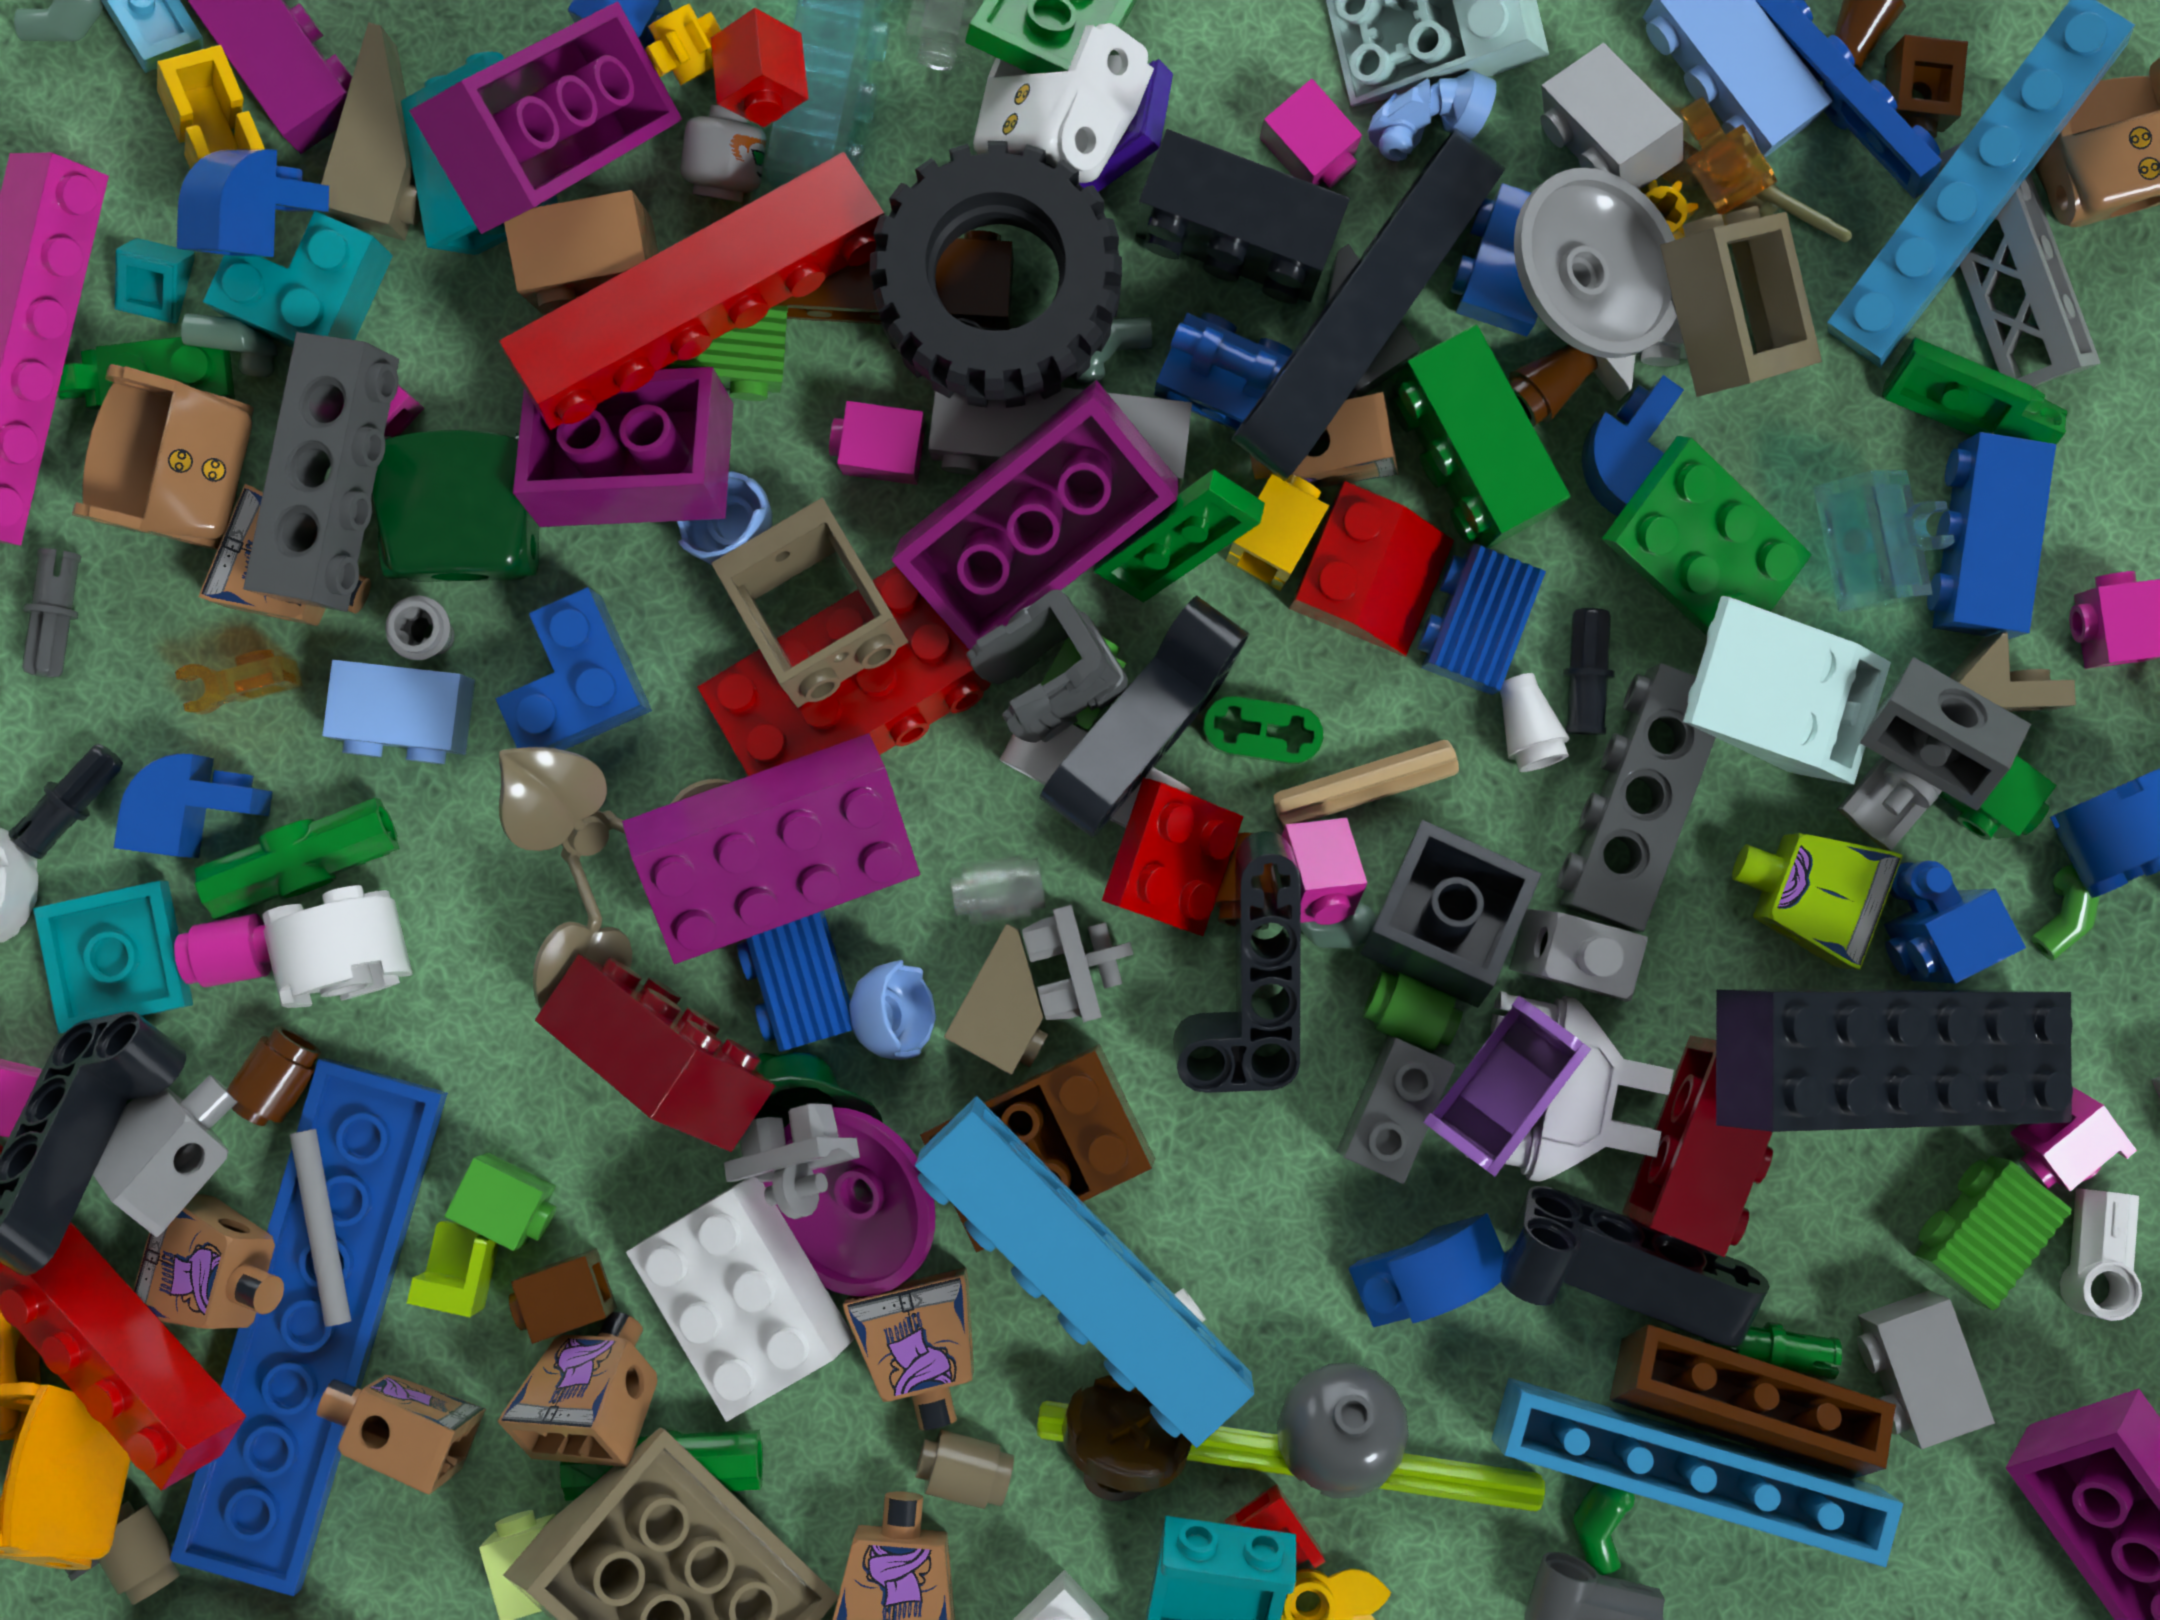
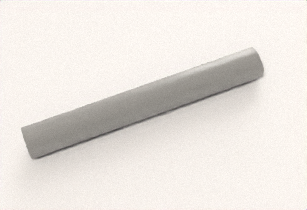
[290,1129,351,1327]

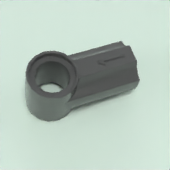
[1524,1552,1665,1620]

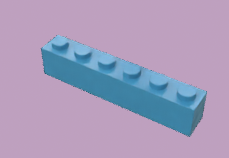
[1827,0,2135,368]
[915,1096,1254,1448]
[1491,1378,1904,1567]

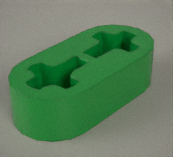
[1202,696,1324,765]

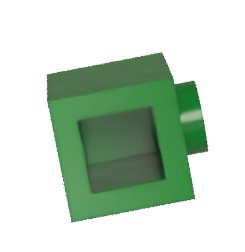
[1939,755,2057,840]

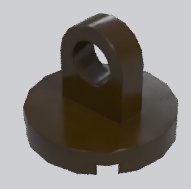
[1062,1375,1192,1502]

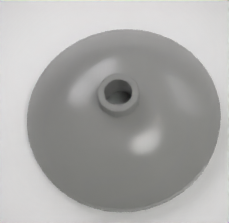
[1514,168,1677,358]

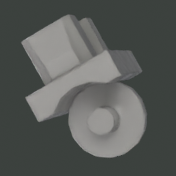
[1836,756,1942,851]
[1022,905,1134,1022]
[724,1104,860,1219]

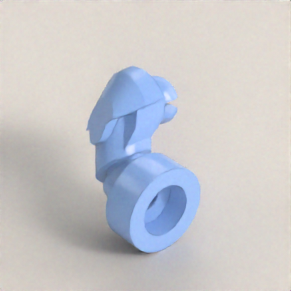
[1368,70,1496,161]

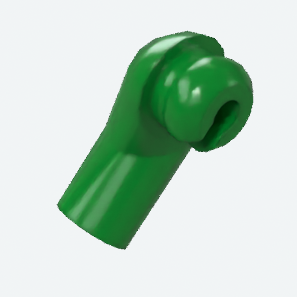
[1573,1483,1635,1575]

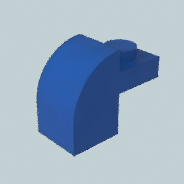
[177,149,329,257]
[1582,375,1684,517]
[114,754,273,858]
[1348,1213,1504,1328]

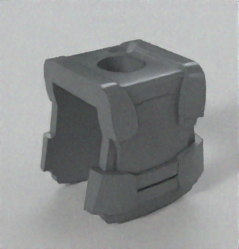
[966,589,1128,743]

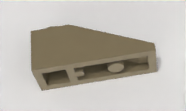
[321,22,421,241]

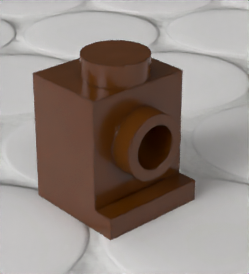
[1884,34,1968,138]

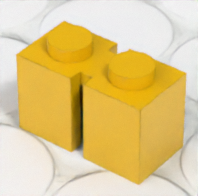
[157,45,265,169]
[1225,474,1329,591]

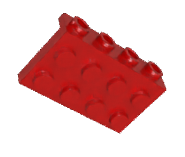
[697,566,991,776]

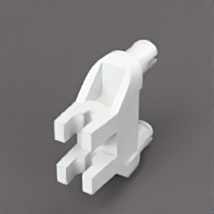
[1465,991,1674,1182]

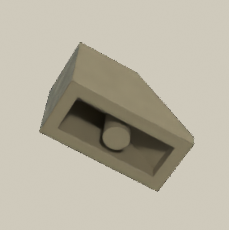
[944,923,1048,1075]

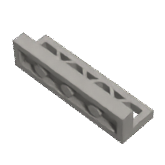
[1937,142,2101,387]

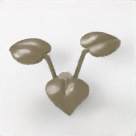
[499,747,732,1010]

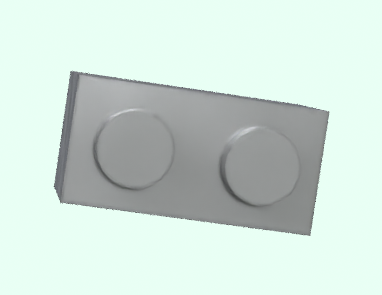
[1540,42,1683,190]
[1857,1290,1995,1449]

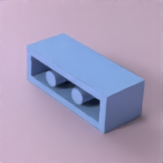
[1643,0,1833,164]

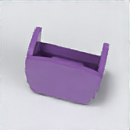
[1423,996,1591,1177]

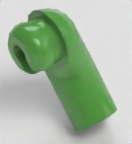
[2031,865,2100,961]

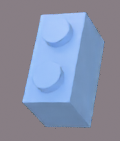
[322,660,475,764]

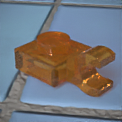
[1680,96,1778,215]
[175,649,303,714]

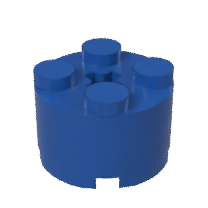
[2049,768,2160,898]

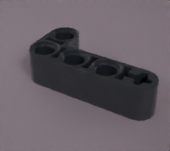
[1039,595,1250,838]
[1173,831,1301,1093]
[0,1011,186,1276]
[1500,1186,1770,1346]

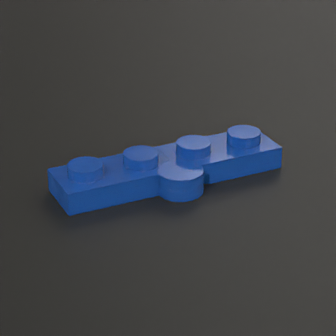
[1755,0,1942,200]

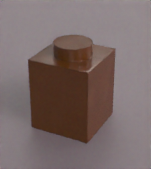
[509,1248,617,1344]

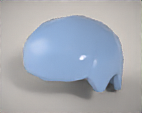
[677,471,772,565]
[849,960,936,1060]

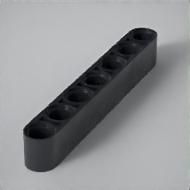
[1231,128,1505,481]

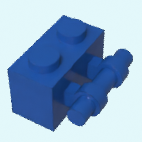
[1154,313,1293,431]
[1883,860,2026,984]

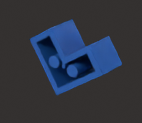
[495,587,652,750]

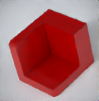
[1224,1484,1326,1568]

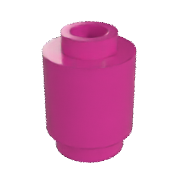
[174,913,272,988]

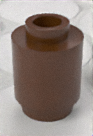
[227,1026,321,1126]

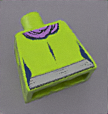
[1732,833,1903,970]

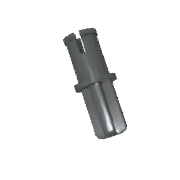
[22,548,82,678]

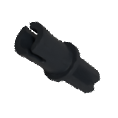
[1563,608,1615,735]
[8,744,123,859]

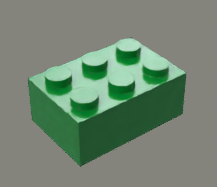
[1390,324,1571,549]

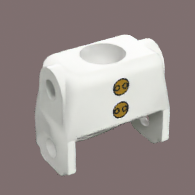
[973,23,1154,183]

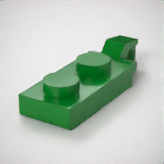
[57,337,235,410]
[1882,337,2067,445]

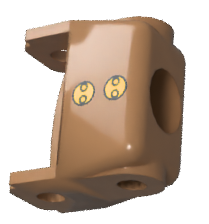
[2034,58,2160,227]
[72,364,254,550]

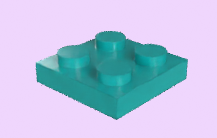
[33,881,193,1034]

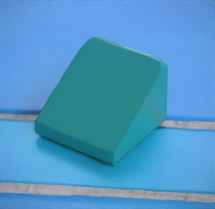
[115,238,194,324]

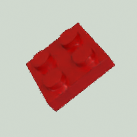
[1101,777,1244,936]

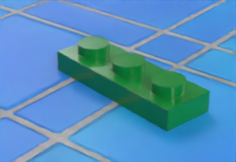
[1093,469,1265,603]

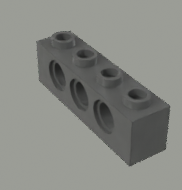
[243,332,400,612]
[1556,663,1716,932]

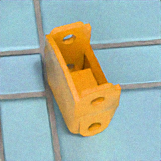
[0,1382,130,1570]

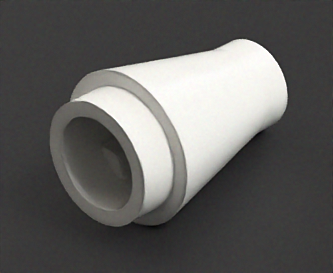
[1499,673,1570,772]

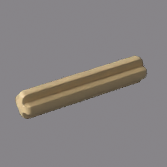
[1273,740,1459,827]

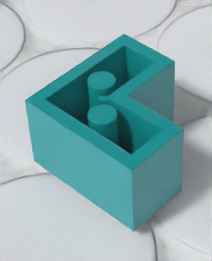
[203,211,393,348]

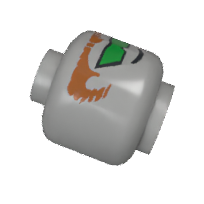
[680,104,767,202]

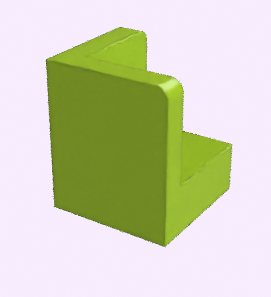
[406,1221,499,1318]

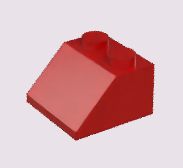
[1289,481,1454,657]

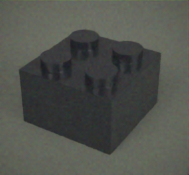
[1360,820,1542,1008]

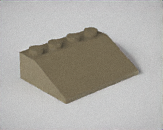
[503,1427,838,1620]

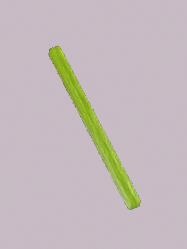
[1036,1401,1545,1512]

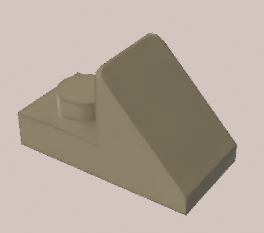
[1949,631,2076,712]

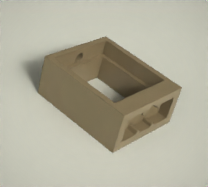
[1660,206,1822,397]
[711,497,908,708]

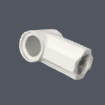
[2060,1188,2142,1321]

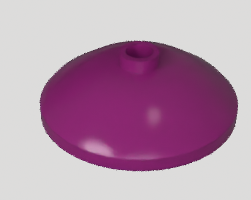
[763,1107,936,1296]

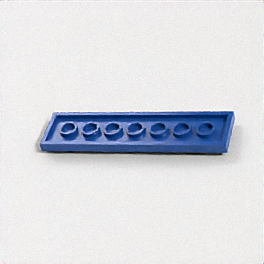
[170,1058,448,1596]

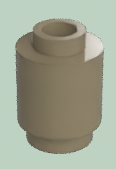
[915,1429,1014,1509]
[97,1500,181,1605]

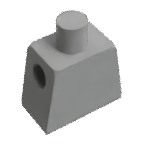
[1509,909,1648,1002]
[93,1075,237,1238]

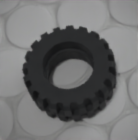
[870,141,1122,408]

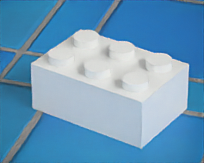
[626,1177,855,1422]

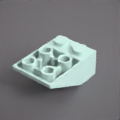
[1326,0,1549,107]
[1683,596,1891,785]

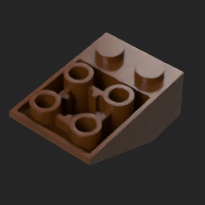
[920,1044,1155,1253]

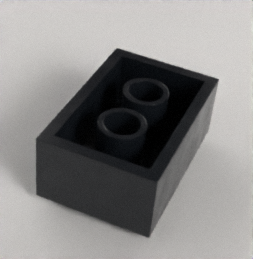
[1135,129,1350,304]

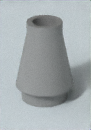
[385,596,455,660]

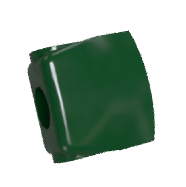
[373,430,539,582]

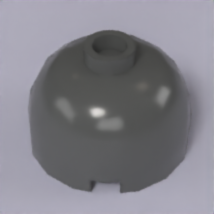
[1277,1363,1409,1499]

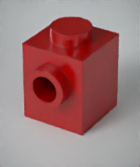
[710,8,809,128]

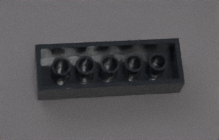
[1716,989,2073,1132]

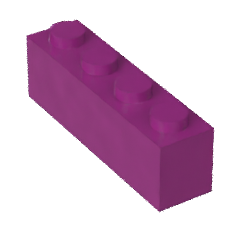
[188,0,352,154]

